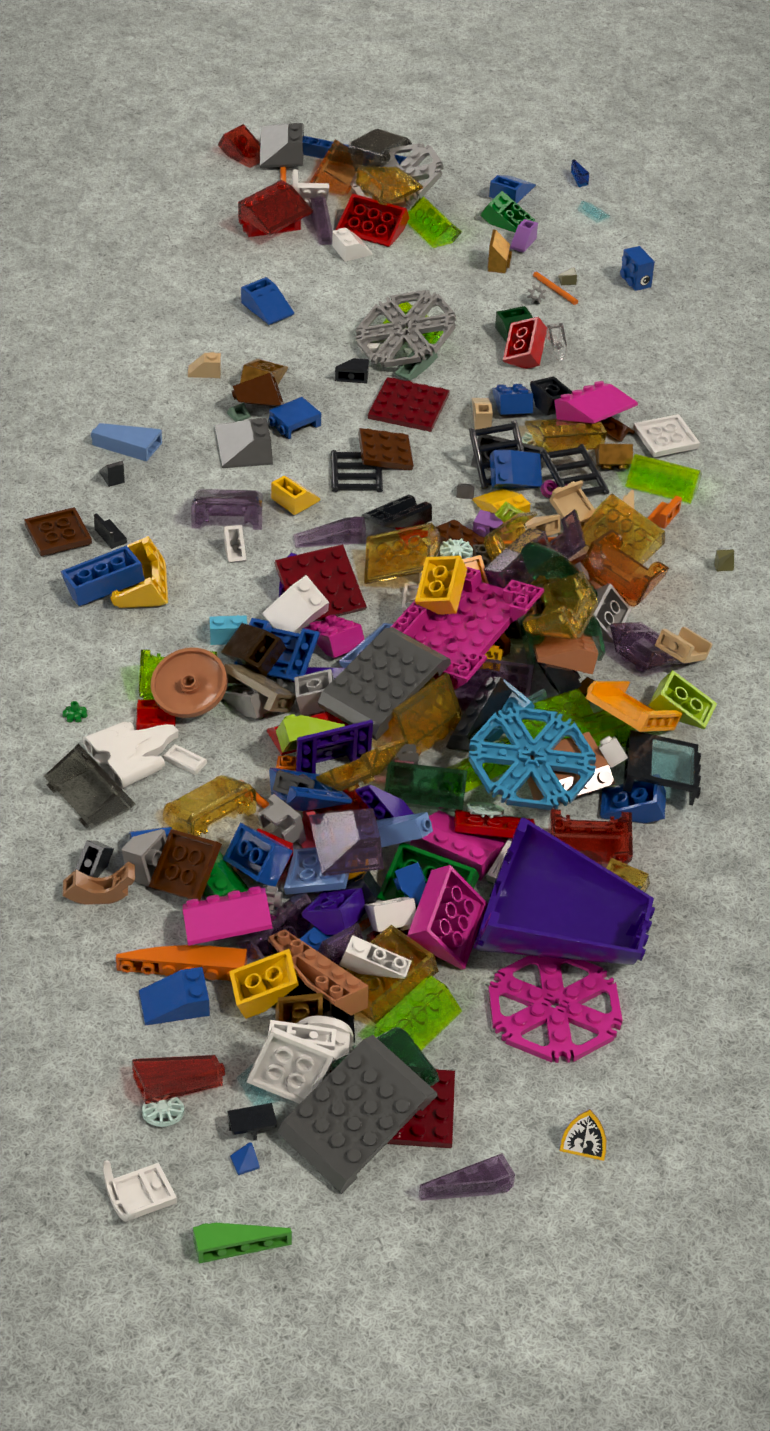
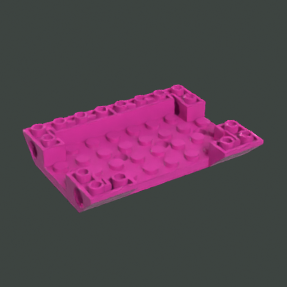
[391,567,544,691]

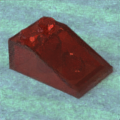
[218,124,260,168]

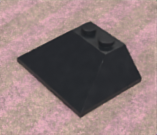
[362,494,432,528]

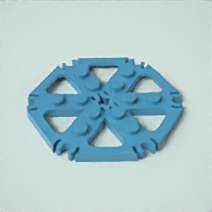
[468,707,596,810]

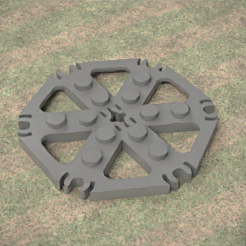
[353,143,444,207]
[355,290,456,367]

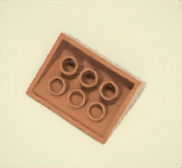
[532,629,599,675]
[527,732,615,803]

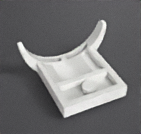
[289,169,329,208]
[296,1016,353,1071]
[103,1160,177,1222]

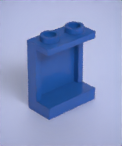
[268,397,321,439]

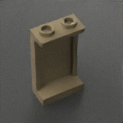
[224,664,296,713]

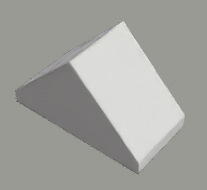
[224,525,246,562]

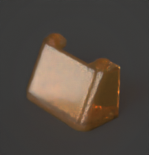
[309,139,365,195]
[581,529,669,606]

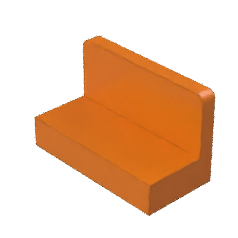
[647,496,682,529]

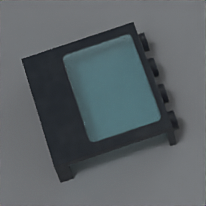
[623,730,701,806]

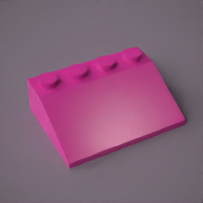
[554,381,638,423]
[410,810,507,881]
[407,865,488,969]
[183,886,273,946]

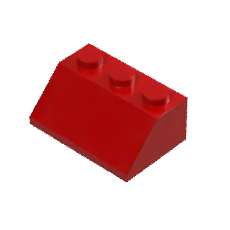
[503,316,548,369]

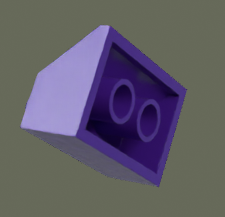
[302,888,366,937]

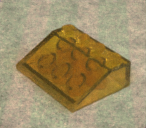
[356,166,423,205]
[525,419,607,452]
[578,494,665,576]
[364,523,440,584]
[391,672,461,756]
[341,925,439,1024]

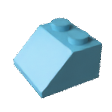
[209,615,247,645]

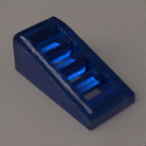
[571,159,590,187]

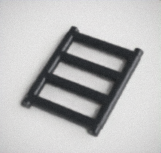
[469,420,524,489]
[541,444,610,496]
[331,450,383,492]

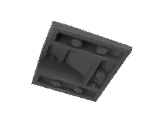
[260,123,304,168]
[214,418,273,468]

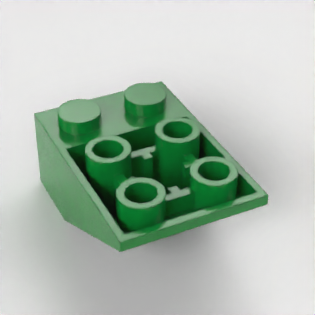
[480,191,535,233]

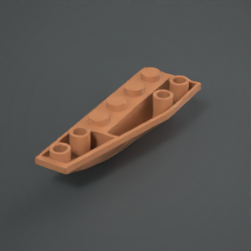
[268,930,368,1015]

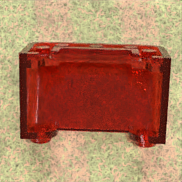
[548,809,633,866]

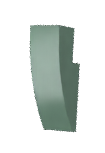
[395,351,438,381]

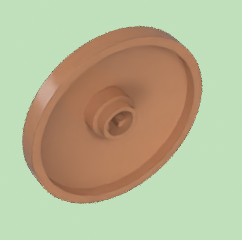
[151,648,228,718]

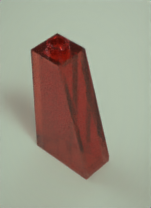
[132,1055,225,1104]

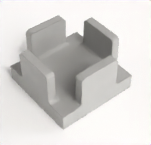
[258,794,306,845]

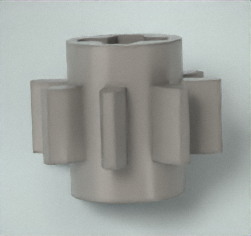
[527,285,546,304]
[266,885,283,911]

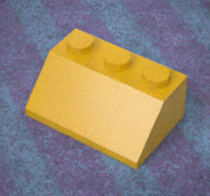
[415,556,467,614]

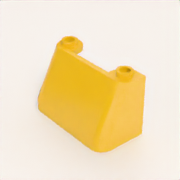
[110,536,168,608]

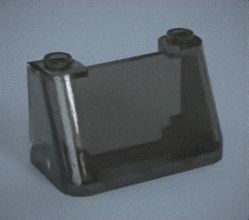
[348,129,412,172]
[44,744,136,829]

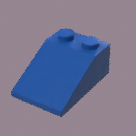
[490,450,542,489]
[600,775,666,823]
[223,822,293,887]
[139,967,210,1026]

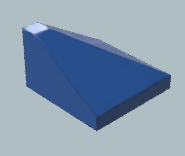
[230,1142,260,1175]

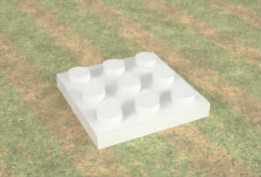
[633,414,700,457]
[247,1027,335,1104]

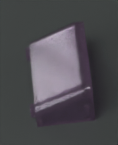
[191,489,263,530]

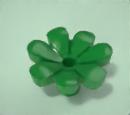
[62,701,88,723]

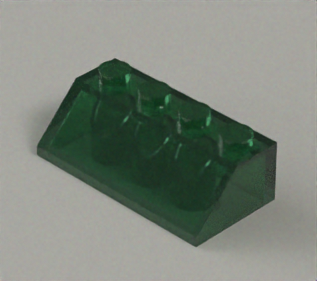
[384,761,468,812]

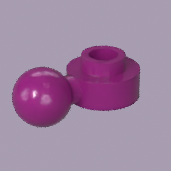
[540,480,567,498]

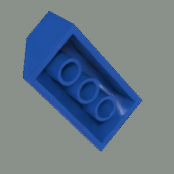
[61,545,145,606]

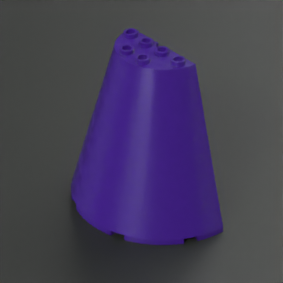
[474,817,655,965]

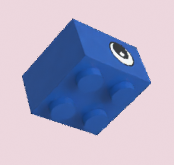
[620,246,655,291]

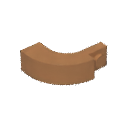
[62,862,135,905]

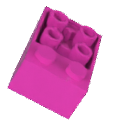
[304,615,365,658]

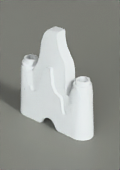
[83,721,179,789]

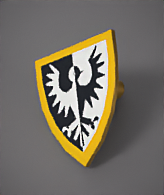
[560,1109,607,1161]

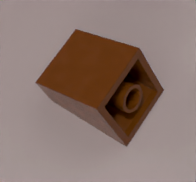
[231,373,284,406]

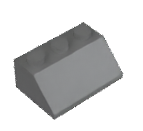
[577,583,632,643]

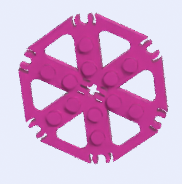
[488,955,623,1063]

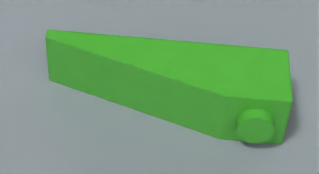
[193,1222,292,1264]

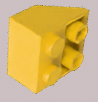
[271,476,320,515]

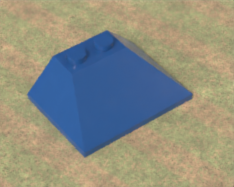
[234,618,320,681]
[269,768,352,811]

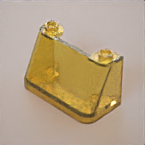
[523,572,598,640]
[163,775,256,836]

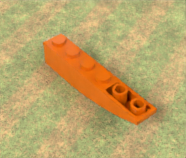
[116,945,247,982]

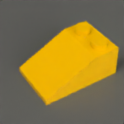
[473,489,531,527]
[229,949,299,1019]

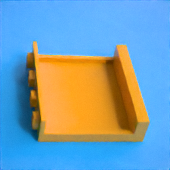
[585,681,682,732]

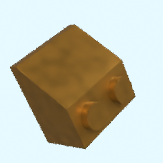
[488,229,512,273]
[595,444,633,469]

